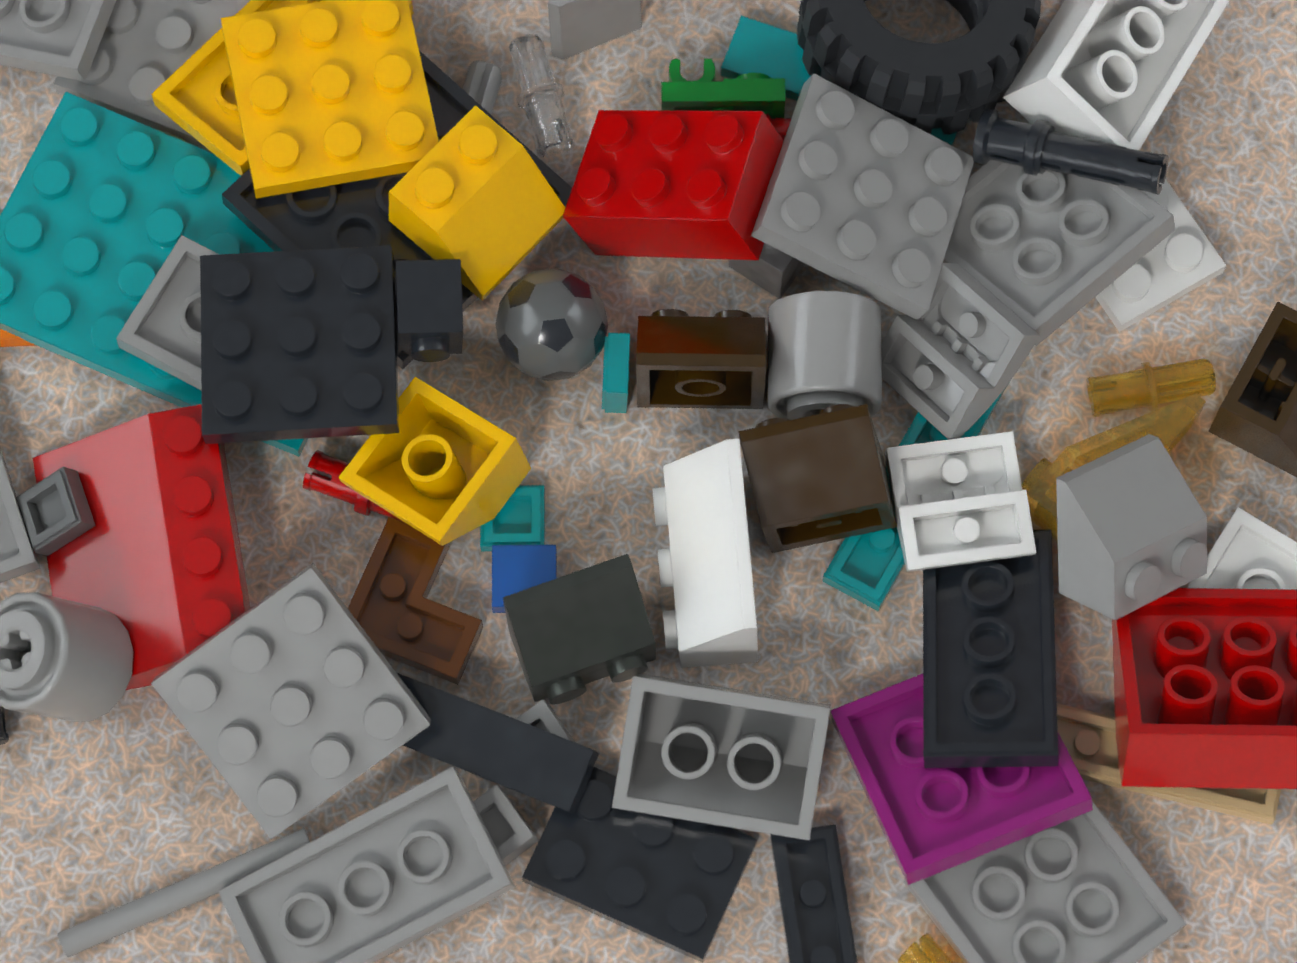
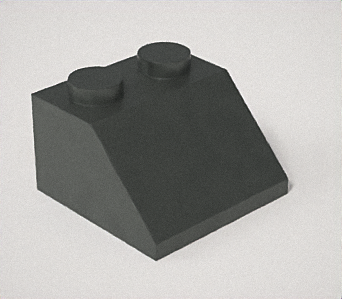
[503,553,656,704]

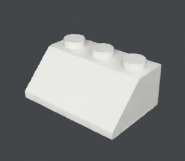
[652,438,758,668]

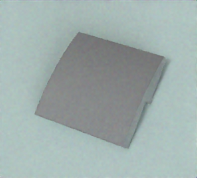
[881,263,1040,440]

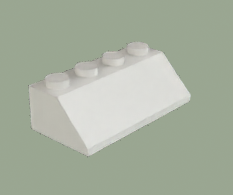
[1003,0,1230,150]

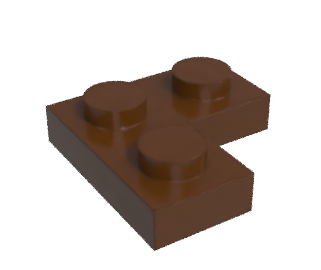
[348,517,483,685]

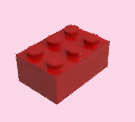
[563,110,784,261]

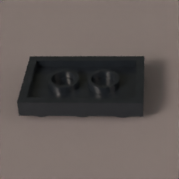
[522,767,757,963]

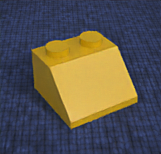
[389,105,565,301]
[338,377,531,546]

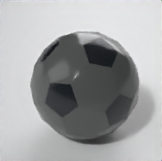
[495,268,608,381]

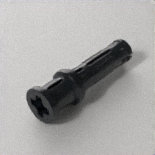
[973,109,1169,195]

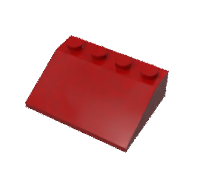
[33,404,251,690]
[1112,588,1297,789]

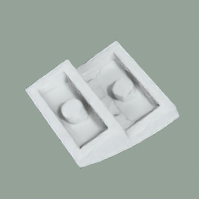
[884,431,1036,572]

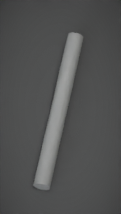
[58,828,310,957]

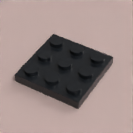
[200,245,400,444]

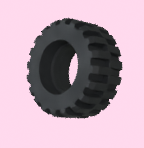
[797,0,1041,134]

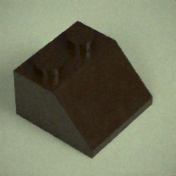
[636,309,766,409]

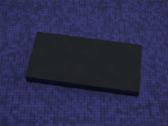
[923,529,1058,768]

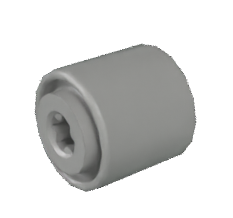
[768,291,882,420]
[0,592,133,722]

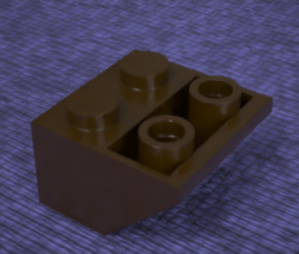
[1208,302,1297,477]
[739,404,897,553]

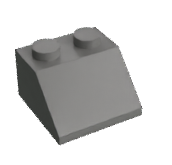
[1056,434,1208,620]

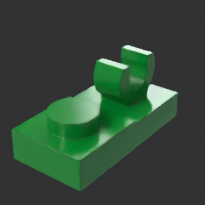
[661,59,786,119]

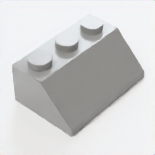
[612,673,831,840]

